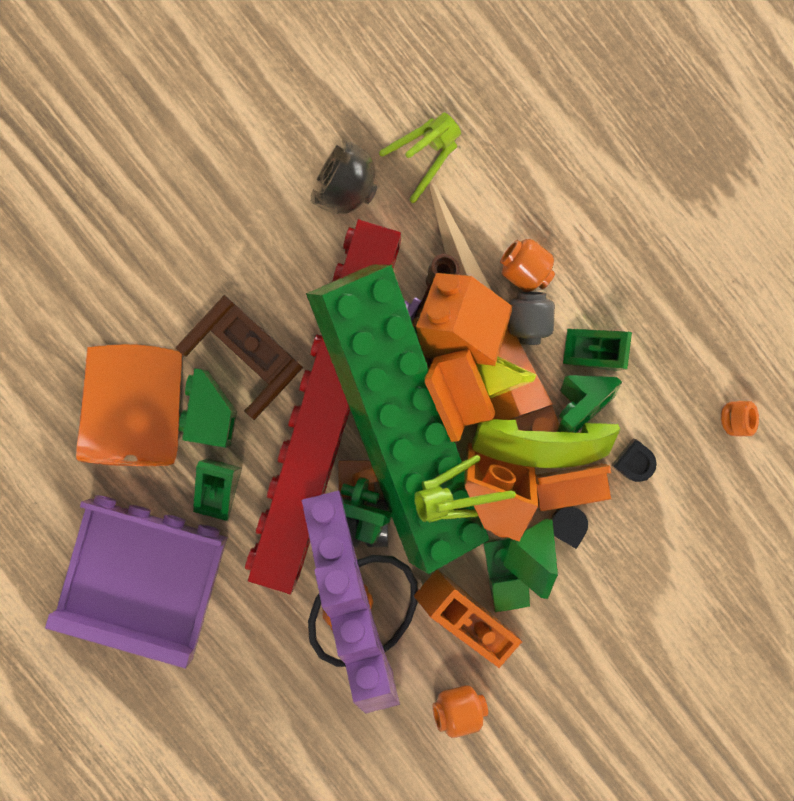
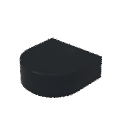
[611,438,657,482]
[551,506,588,549]

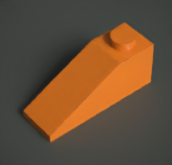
[414,569,523,668]

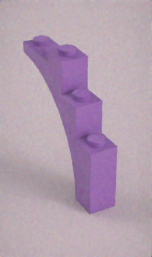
[302,490,400,714]

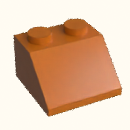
[416,273,512,366]
[464,443,538,541]

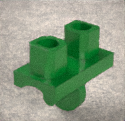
[341,477,393,544]

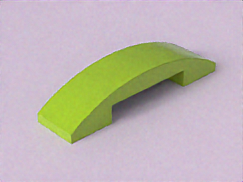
[472,419,620,468]

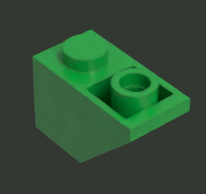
[179,368,237,448]

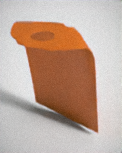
[76,344,182,466]

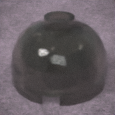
[310,138,378,214]

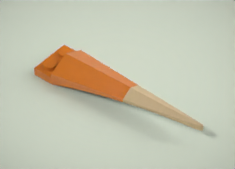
[430,182,560,432]

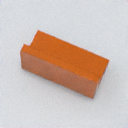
[425,349,495,442]
[536,463,611,511]

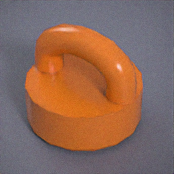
[721,401,759,437]

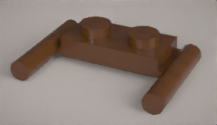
[175,295,304,420]

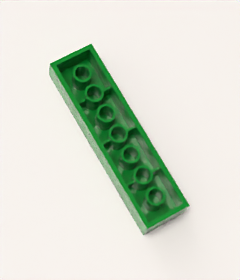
[306,264,490,574]

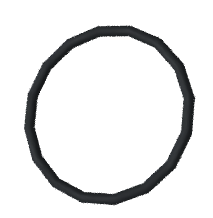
[308,555,418,667]

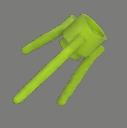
[379,112,461,203]
[415,455,516,523]

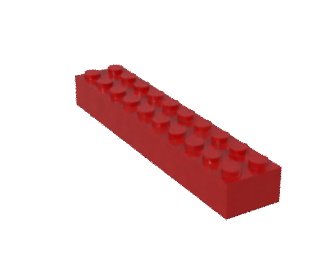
[245,219,401,595]

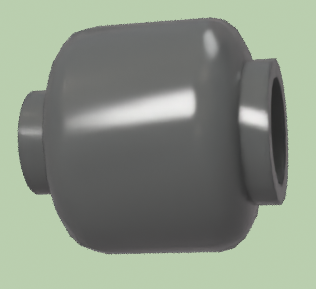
[508,292,555,345]

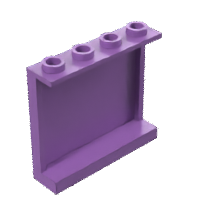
[45,495,228,669]

